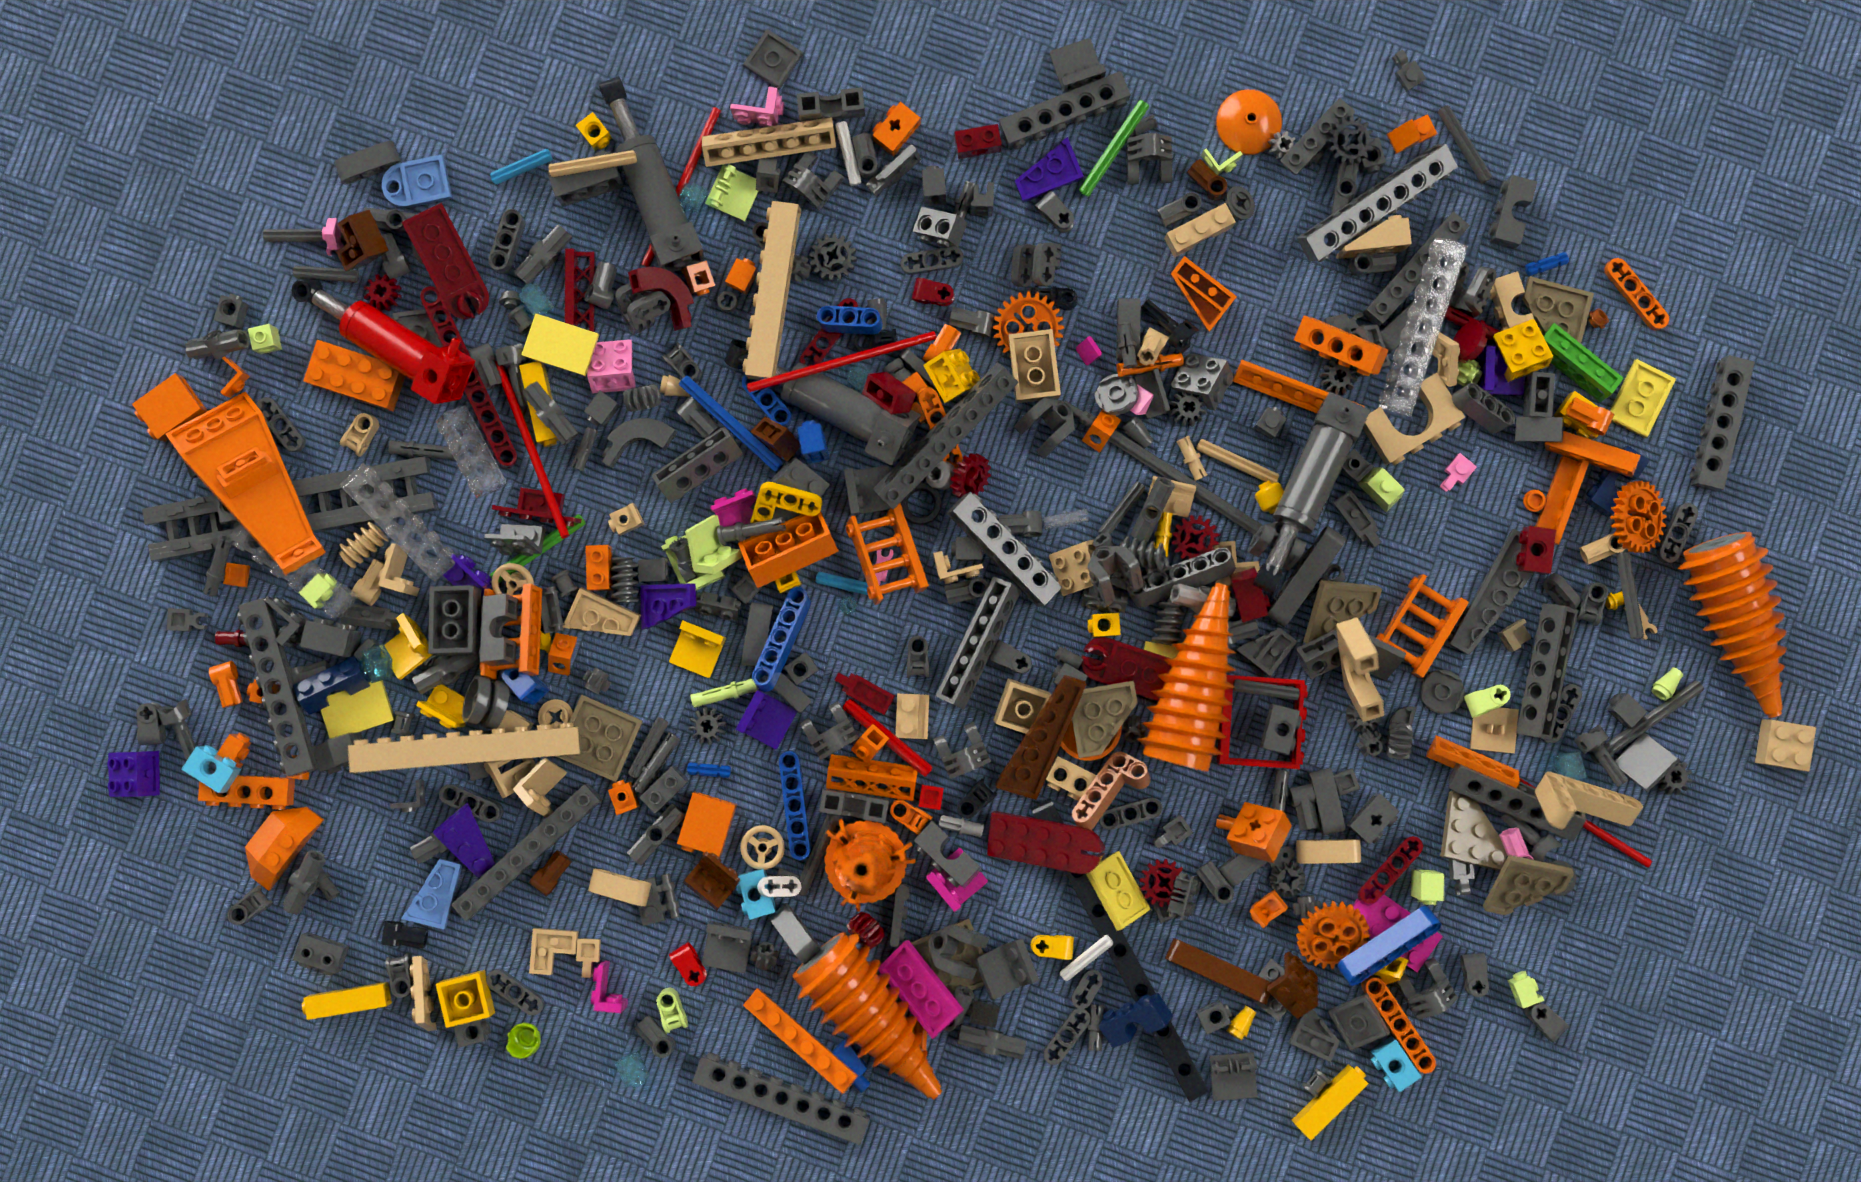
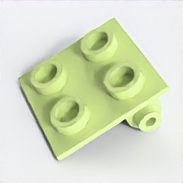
[705,164,759,221]

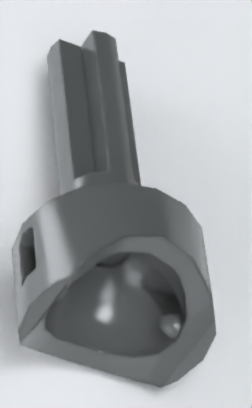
[495,344,528,406]
[157,699,196,760]
[1574,725,1628,787]
[1501,812,1563,862]

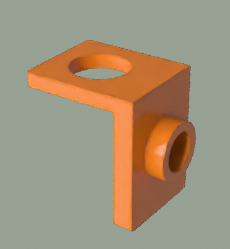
[220,356,250,398]
[1082,411,1121,452]
[548,633,577,676]

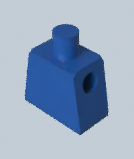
[501,668,550,705]
[815,1036,871,1093]

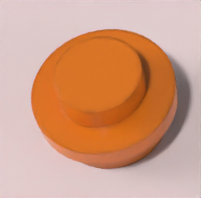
[1523,490,1546,512]

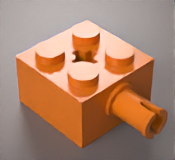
[1216,802,1292,863]

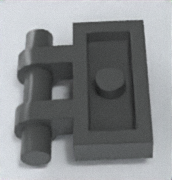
[638,873,680,926]

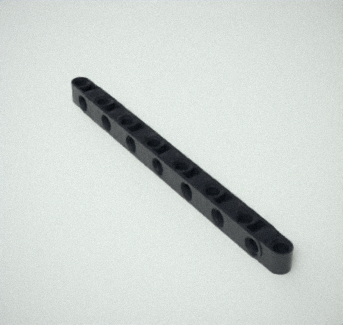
[1030,798,1209,1103]

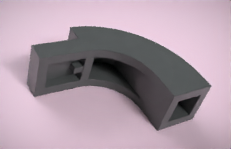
[602,418,678,469]

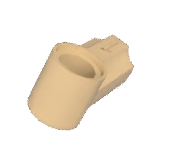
[1137,327,1169,366]
[1579,534,1625,565]
[351,559,385,606]

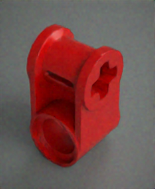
[669,942,707,987]

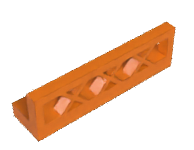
[1545,431,1640,478]
[1535,456,1589,546]
[1426,735,1520,788]
[826,754,918,801]

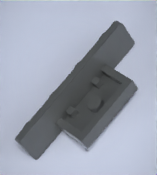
[1280,98,1355,175]

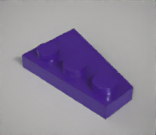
[1015,137,1084,203]
[640,583,696,630]
[433,802,495,878]

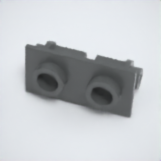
[541,586,565,634]
[1081,586,1128,613]
[695,591,741,620]

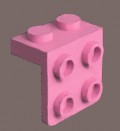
[730,87,784,127]

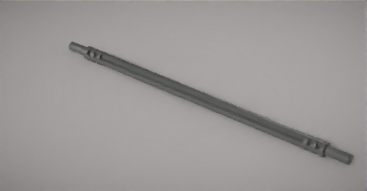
[1065,401,1306,564]

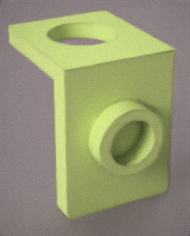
[1201,148,1243,175]

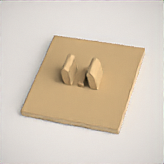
[1470,708,1519,754]

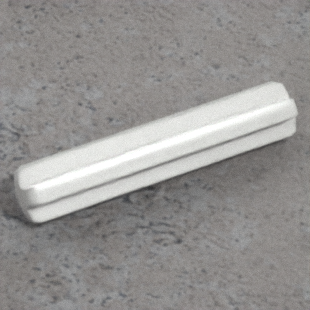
[836,121,861,186]
[1060,935,1113,981]

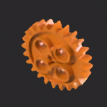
[993,291,1064,358]
[1610,481,1667,553]
[1296,901,1370,969]

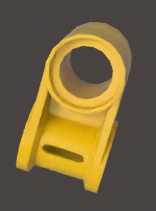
[1030,935,1074,960]

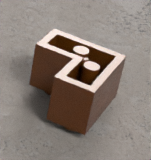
[336,210,389,271]

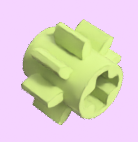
[1457,360,1482,387]

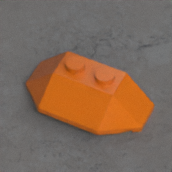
[245,807,324,891]

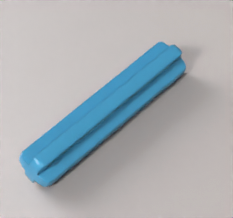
[490,149,553,185]
[815,572,868,595]

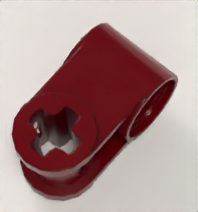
[911,278,955,307]

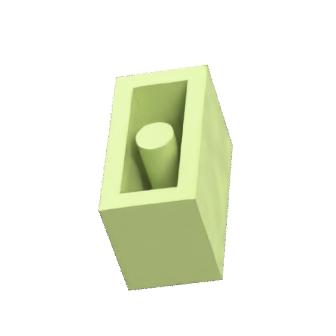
[1411,869,1444,905]

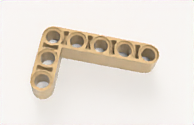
[1535,772,1643,829]

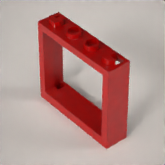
[1217,675,1308,769]

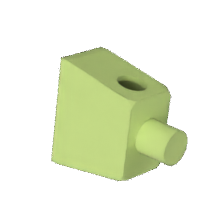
[1357,467,1405,512]

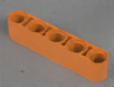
[1361,975,1436,1073]

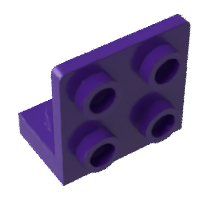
[1479,346,1524,396]
[443,554,492,600]
[736,690,797,749]
[107,751,160,797]

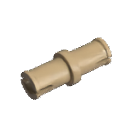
[1176,436,1208,481]

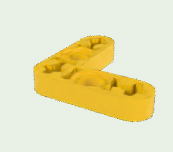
[750,482,822,523]

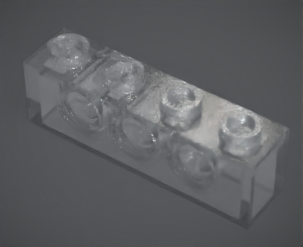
[436,405,507,499]

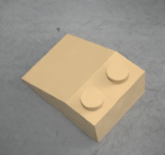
[1336,215,1412,259]
[1008,329,1061,404]

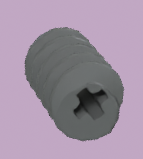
[1119,536,1166,571]
[611,557,639,603]
[1151,599,1186,646]

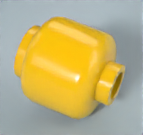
[1255,480,1284,515]

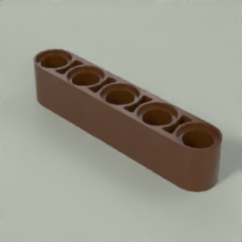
[1165,938,1272,1005]

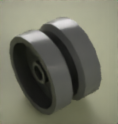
[462,675,510,729]

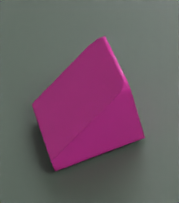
[1076,336,1102,366]

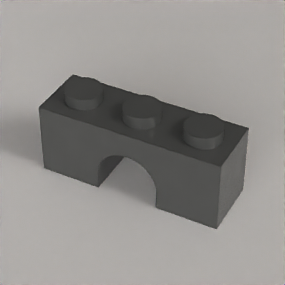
[797,87,865,122]
[1488,175,1538,249]
[479,594,518,666]
[819,789,890,823]
[914,821,983,889]

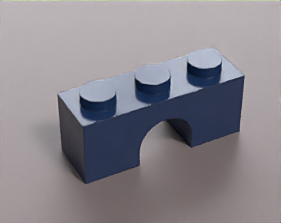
[1585,446,1650,517]
[293,656,370,715]
[1098,993,1173,1048]

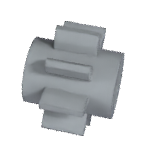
[1268,131,1296,159]

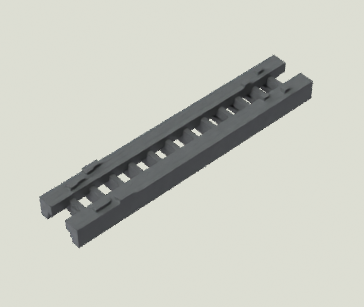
[142,456,439,562]

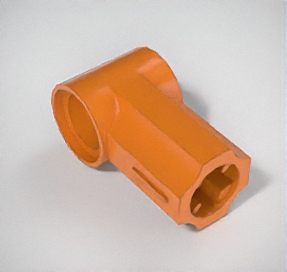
[922,324,961,363]
[1565,397,1614,436]
[209,661,243,708]

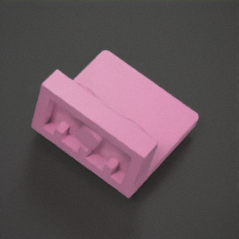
[587,340,636,393]

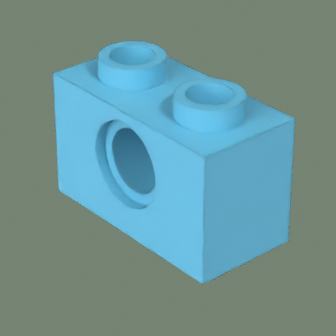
[182,745,241,793]
[736,869,777,920]
[1370,1036,1421,1092]

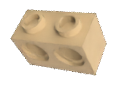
[1046,755,1097,801]

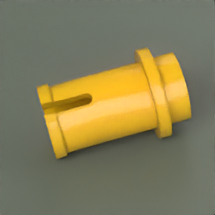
[1605,591,1625,610]

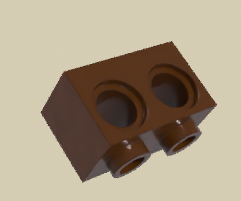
[751,416,801,461]

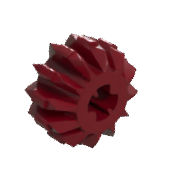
[364,274,402,311]
[847,911,885,950]

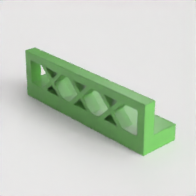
[1543,323,1624,402]

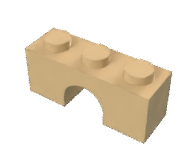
[1164,203,1236,258]
[1489,271,1534,331]

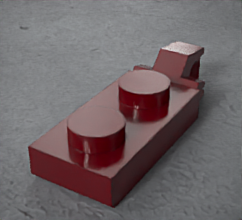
[835,672,895,715]

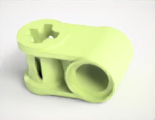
[1464,685,1510,718]
[657,987,688,1034]

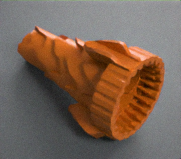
[824,818,915,912]

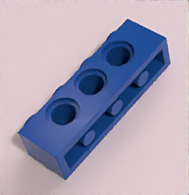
[797,421,830,464]

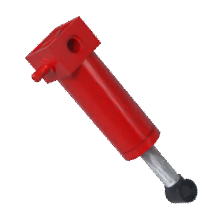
[292,279,476,404]

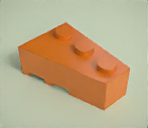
[1171,256,1237,333]

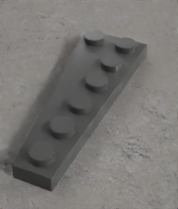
[1448,529,1539,655]

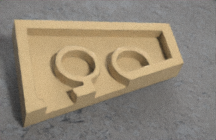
[563,587,641,636]
[410,956,437,1031]

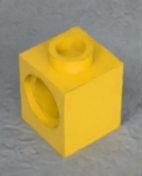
[576,112,612,151]
[1087,613,1121,637]

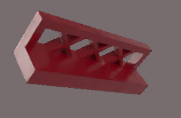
[565,248,595,332]

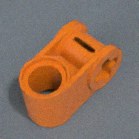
[890,799,933,835]

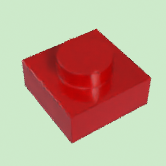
[918,784,944,810]

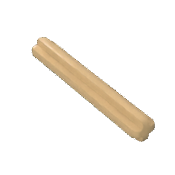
[549,150,637,177]
[1196,439,1279,483]

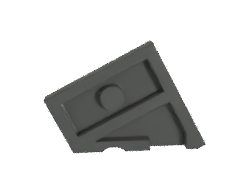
[1236,628,1298,676]
[1289,1009,1340,1062]

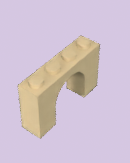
[1363,373,1465,465]
[1336,618,1384,722]

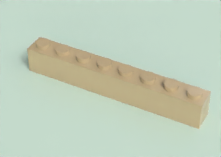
[743,201,801,380]

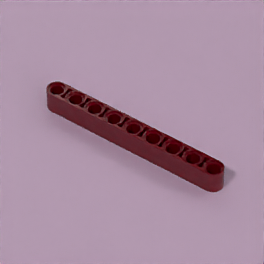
[420,286,517,469]

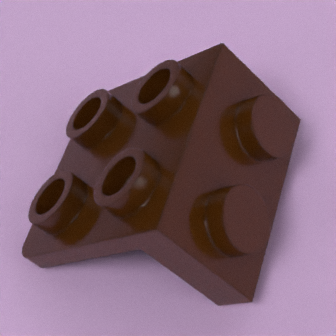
[683,852,740,911]
[1267,951,1319,1019]

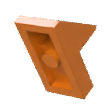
[1387,114,1437,154]

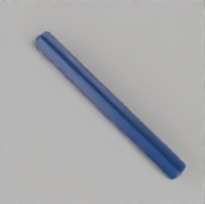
[679,375,783,472]

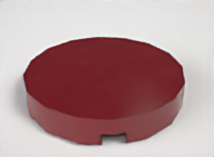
[1453,321,1488,364]

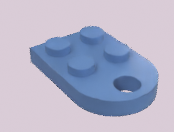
[382,154,453,208]

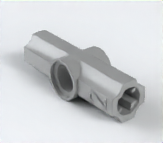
[1170,583,1236,616]

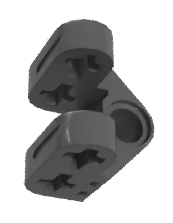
[1126,133,1172,184]
[783,151,844,210]
[1011,242,1062,287]
[1437,260,1496,318]
[615,283,670,335]
[1014,397,1075,459]
[1248,521,1306,571]
[1087,546,1144,608]
[800,701,860,760]
[933,721,991,779]
[929,924,990,980]
[1396,958,1458,1020]

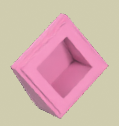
[1130,384,1154,415]

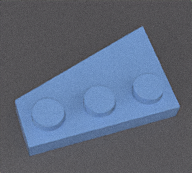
[401,858,463,930]

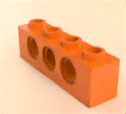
[1294,315,1389,376]
[198,775,295,810]

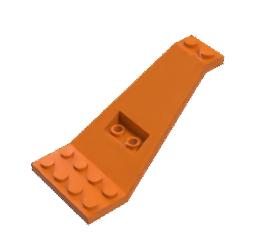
[166,391,326,575]

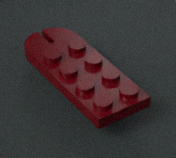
[402,202,489,319]
[1081,637,1172,701]
[987,811,1105,874]

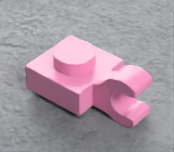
[322,218,344,256]
[1439,453,1477,492]
[875,549,893,586]

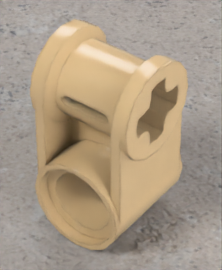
[340,413,379,457]

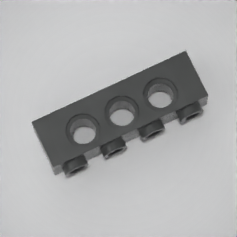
[651,426,743,503]

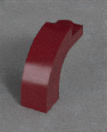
[628,267,694,331]

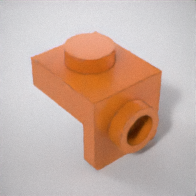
[1250,890,1288,928]

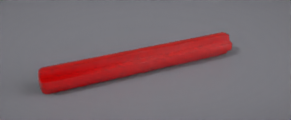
[843,699,933,777]

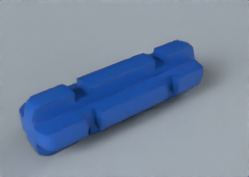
[1525,252,1569,276]
[687,763,731,778]

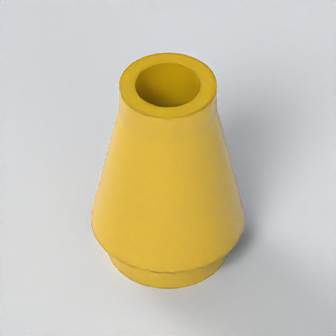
[1226,1006,1256,1041]

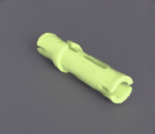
[690,679,758,708]

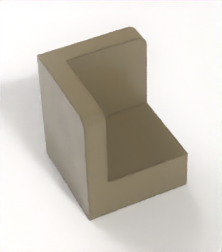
[1497,619,1531,652]

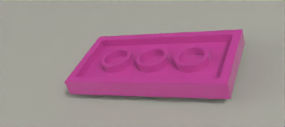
[1352,887,1443,972]
[878,940,964,1039]

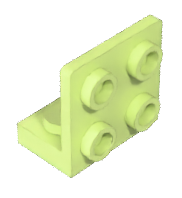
[686,515,742,575]

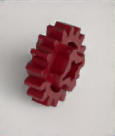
[950,453,991,498]
[1172,515,1221,559]
[1139,859,1185,907]

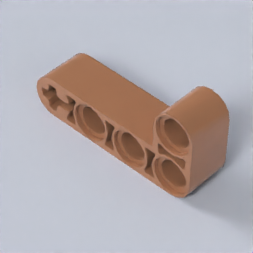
[1072,752,1151,830]

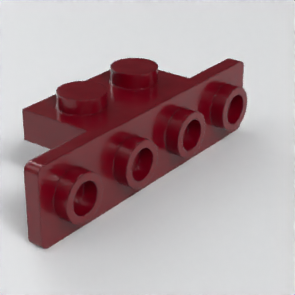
[492,487,582,527]

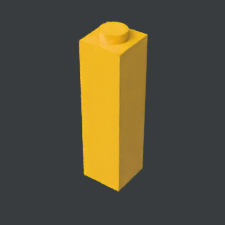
[519,361,559,447]
[302,981,392,1020]
[1292,1064,1368,1140]

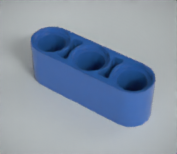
[817,306,883,335]
[742,375,792,427]

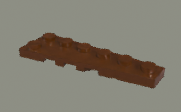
[995,675,1086,800]

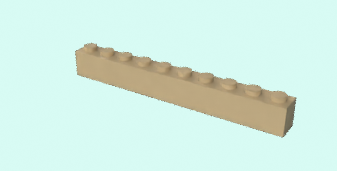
[348,723,580,773]

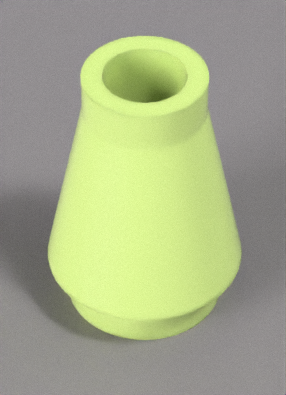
[1652,667,1683,701]

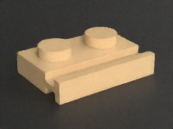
[1147,476,1196,518]
[895,694,929,739]

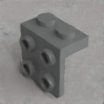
[1171,353,1233,411]

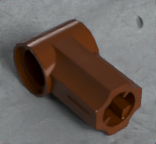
[1187,159,1227,201]
[529,850,573,897]

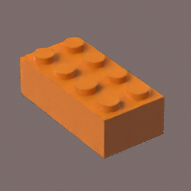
[303,340,405,412]
[738,511,839,588]

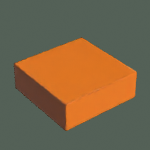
[223,562,250,588]

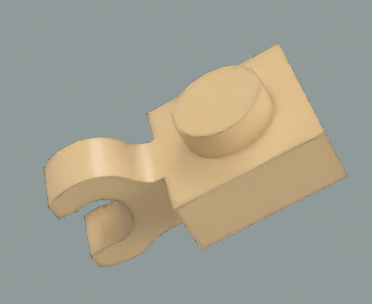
[576,938,601,978]

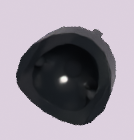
[1141,299,1199,353]

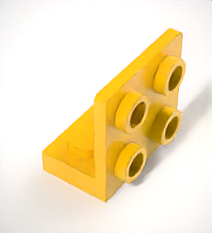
[1493,319,1554,382]
[923,349,980,403]
[381,613,432,680]
[669,620,726,678]
[416,684,466,729]

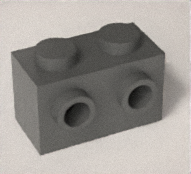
[293,932,350,976]

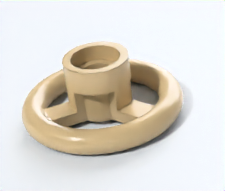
[492,563,534,605]
[740,825,785,870]

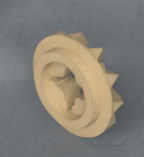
[538,699,573,729]

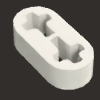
[757,876,801,897]

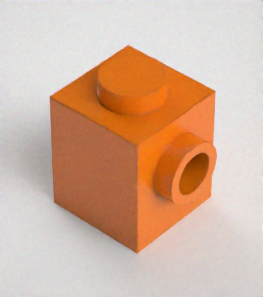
[725,258,758,295]
[851,724,889,764]

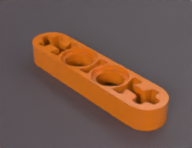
[1605,258,1669,330]
[917,387,963,468]

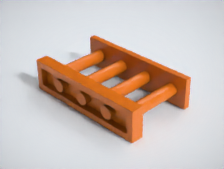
[846,503,929,605]
[1376,574,1469,678]
[480,583,542,680]

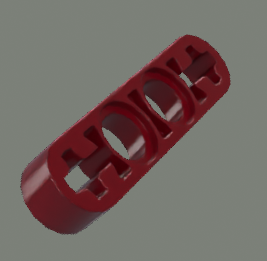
[800,298,858,366]
[1357,836,1423,905]

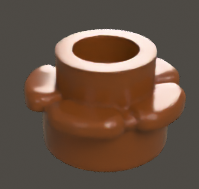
[1588,308,1609,329]

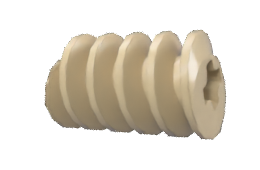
[339,521,389,569]

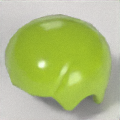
[506,1022,541,1059]

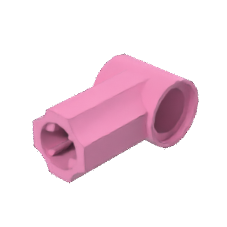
[1499,827,1534,860]

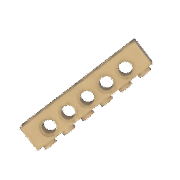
[702,117,836,167]

